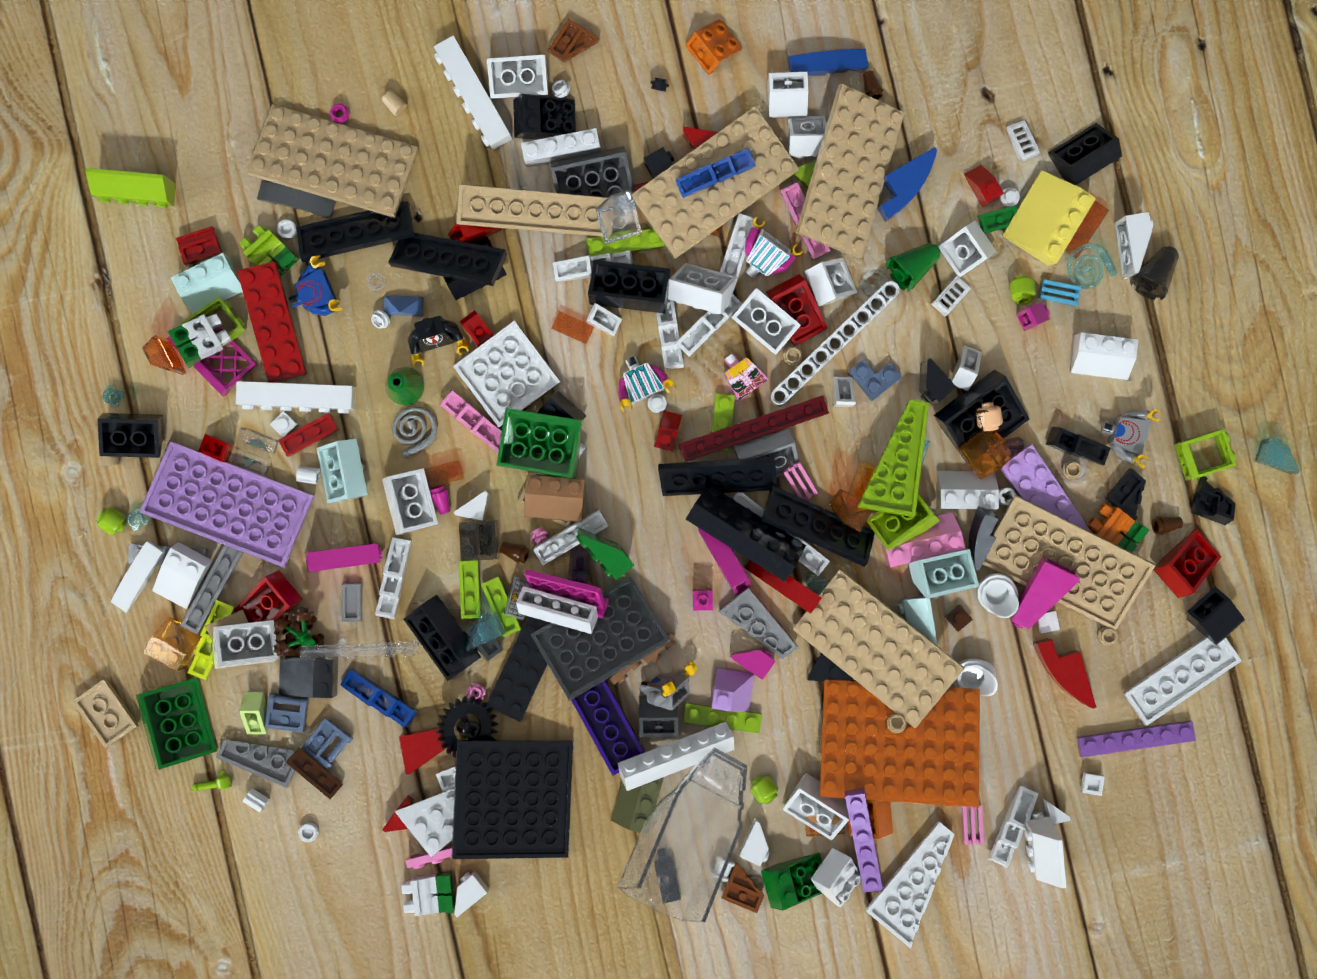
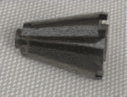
[1130,246,1179,300]

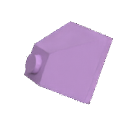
[711,668,754,712]

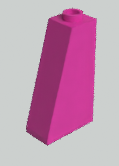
[698,528,752,596]
[305,543,383,572]
[1010,556,1080,629]

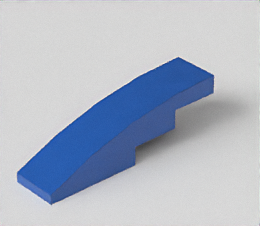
[788,49,868,76]
[675,148,757,198]
[340,669,418,728]

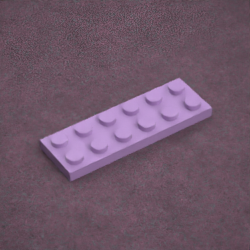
[999,444,1091,532]

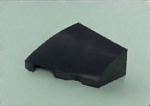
[1191,476,1236,525]

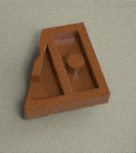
[548,18,600,63]
[721,862,764,913]

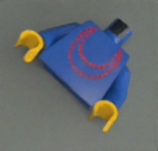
[289,255,342,316]

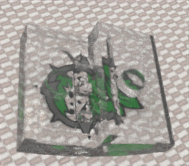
[228,427,279,477]

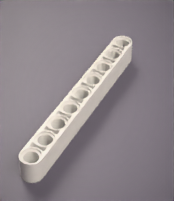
[770,281,900,406]

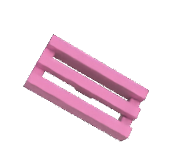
[782,461,818,500]
[961,804,984,845]

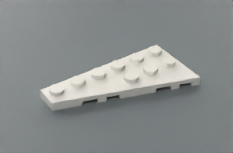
[395,788,454,857]
[865,821,955,949]

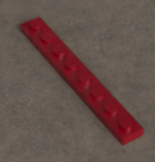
[678,395,829,462]

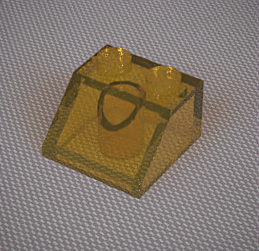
[143,617,202,671]

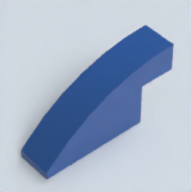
[878,147,937,222]

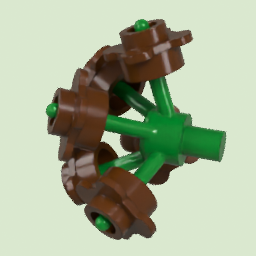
[274,607,326,659]

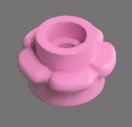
[467,683,486,701]

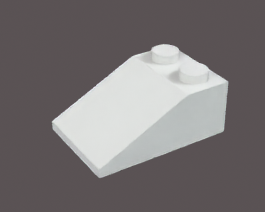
[1114,212,1153,280]
[152,542,213,609]

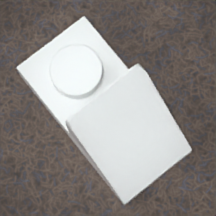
[1030,798,1071,824]

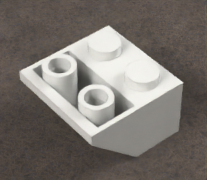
[767,72,808,118]
[811,848,861,908]

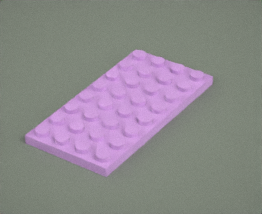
[140,441,315,568]

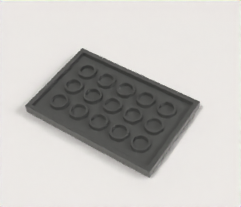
[531,577,670,701]

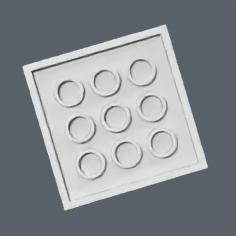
[453,321,561,428]

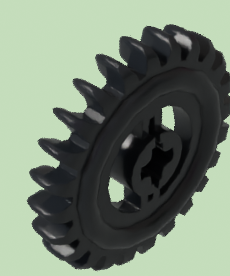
[436,696,498,758]

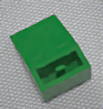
[575,527,634,580]
[761,853,822,911]

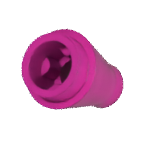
[430,485,451,515]

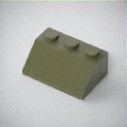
[611,777,664,835]

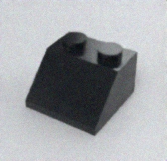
[919,358,956,405]

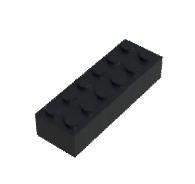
[686,484,806,582]

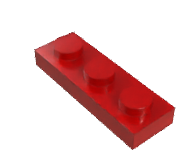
[278,413,339,457]

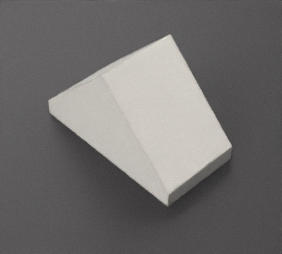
[586,303,622,336]
[833,377,856,407]
[454,491,490,521]

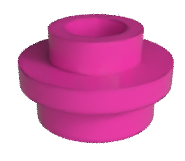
[330,104,350,123]

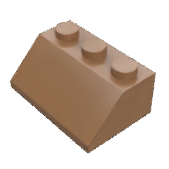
[524,475,586,522]

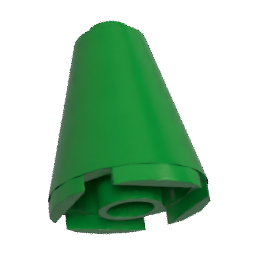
[886,243,941,291]
[386,367,424,405]

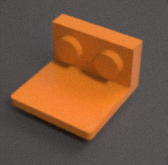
[685,19,742,75]

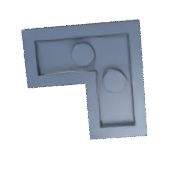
[848,359,902,401]

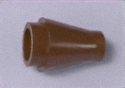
[863,70,883,100]
[1151,516,1183,535]
[499,542,529,564]

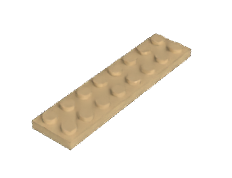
[456,184,614,237]

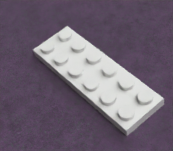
[1123,636,1242,726]

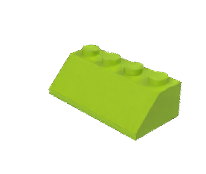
[85,168,176,208]

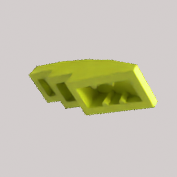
[188,600,235,680]

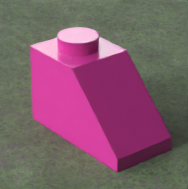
[1016,302,1050,331]
[730,648,775,680]

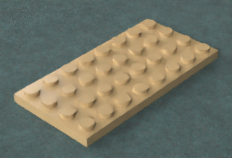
[795,84,904,259]
[246,104,419,218]
[630,106,800,259]
[983,494,1156,631]
[793,569,965,728]

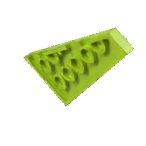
[857,399,929,517]

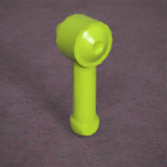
[192,770,232,792]

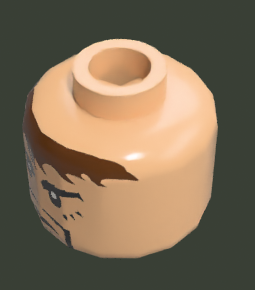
[976,402,1003,431]

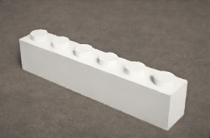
[433,36,512,151]
[236,381,356,414]
[618,722,735,791]

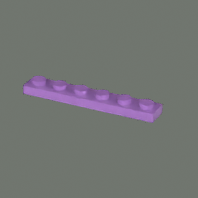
[1077,721,1196,757]
[845,789,883,892]

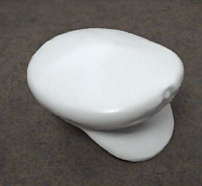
[976,573,1019,618]
[953,659,998,696]

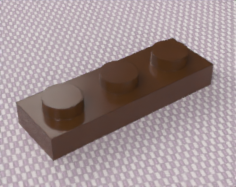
[286,747,343,799]

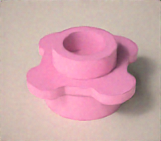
[530,527,550,544]

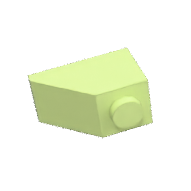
[239,692,267,734]

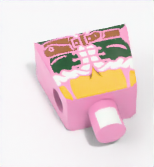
[724,353,768,402]

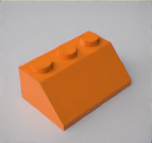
[847,800,893,839]

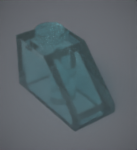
[1255,437,1300,474]
[465,612,505,651]

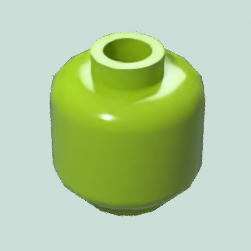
[1009,275,1036,305]
[96,507,127,535]
[750,775,779,805]

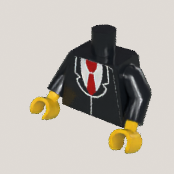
[408,316,469,368]

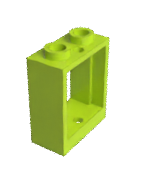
[181,297,245,358]
[1174,429,1236,480]

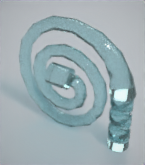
[1067,243,1118,289]

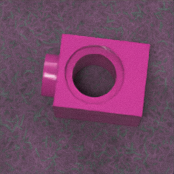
[693,590,713,611]

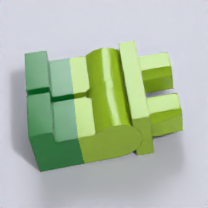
[240,225,299,277]

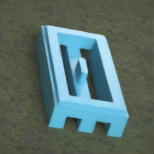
[1039,279,1081,306]

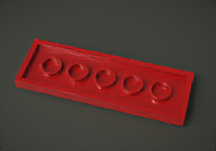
[237,261,307,383]

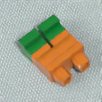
[1086,503,1149,552]

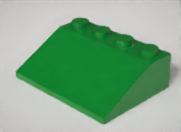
[496,408,582,479]
[136,678,217,770]

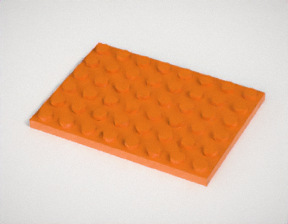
[820,680,980,808]

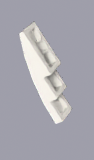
[553,251,633,282]
[675,294,743,357]
[656,300,684,370]
[375,537,411,619]
[111,541,165,613]
[989,786,1039,867]

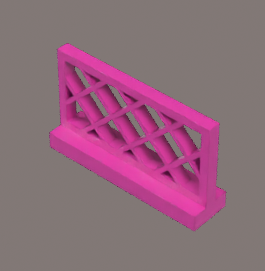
[167,326,257,397]
[525,569,609,618]

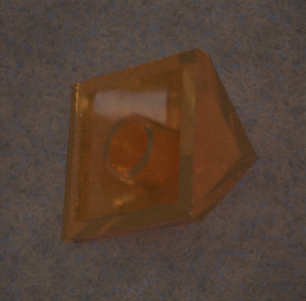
[142,335,186,375]
[958,430,1012,480]
[828,489,873,532]

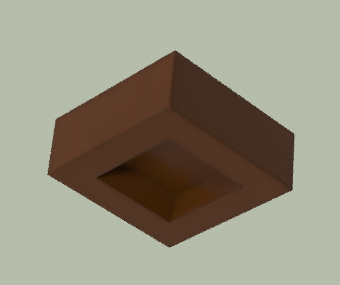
[945,605,973,632]

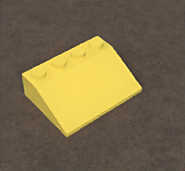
[1002,170,1096,266]

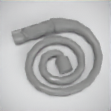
[392,407,437,458]

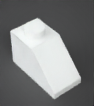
[951,345,982,391]
[738,818,770,866]
[454,871,489,917]

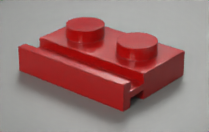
[176,226,222,266]

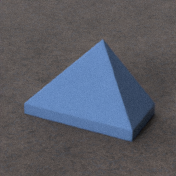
[384,296,423,316]

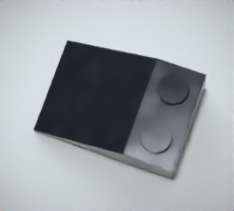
[279,656,338,698]

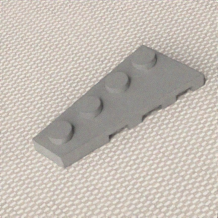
[719,587,798,659]
[216,740,296,788]

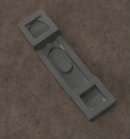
[257,181,336,219]

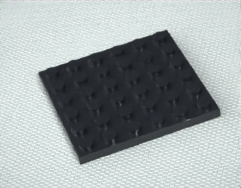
[451,740,573,859]

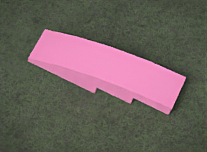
[439,389,502,453]

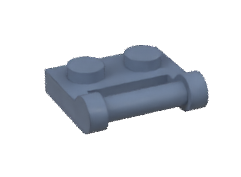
[265,692,309,732]
[301,717,353,769]

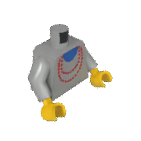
[1101,409,1162,468]
[640,661,697,710]

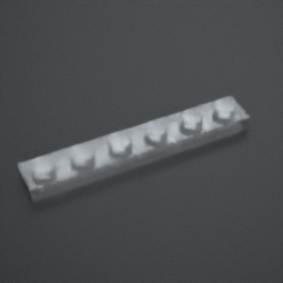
[300,641,419,661]

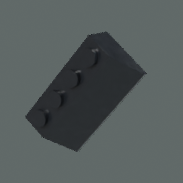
[588,260,671,314]
[403,595,481,681]

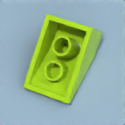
[866,491,940,551]

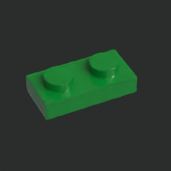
[978,205,1017,234]

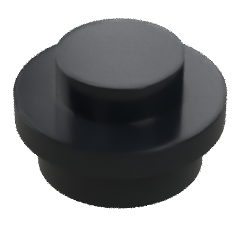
[650,77,669,92]

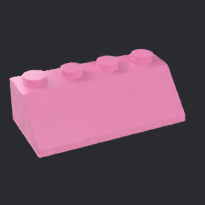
[881,512,966,567]

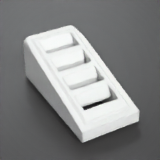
[1006,120,1040,163]
[931,276,971,317]

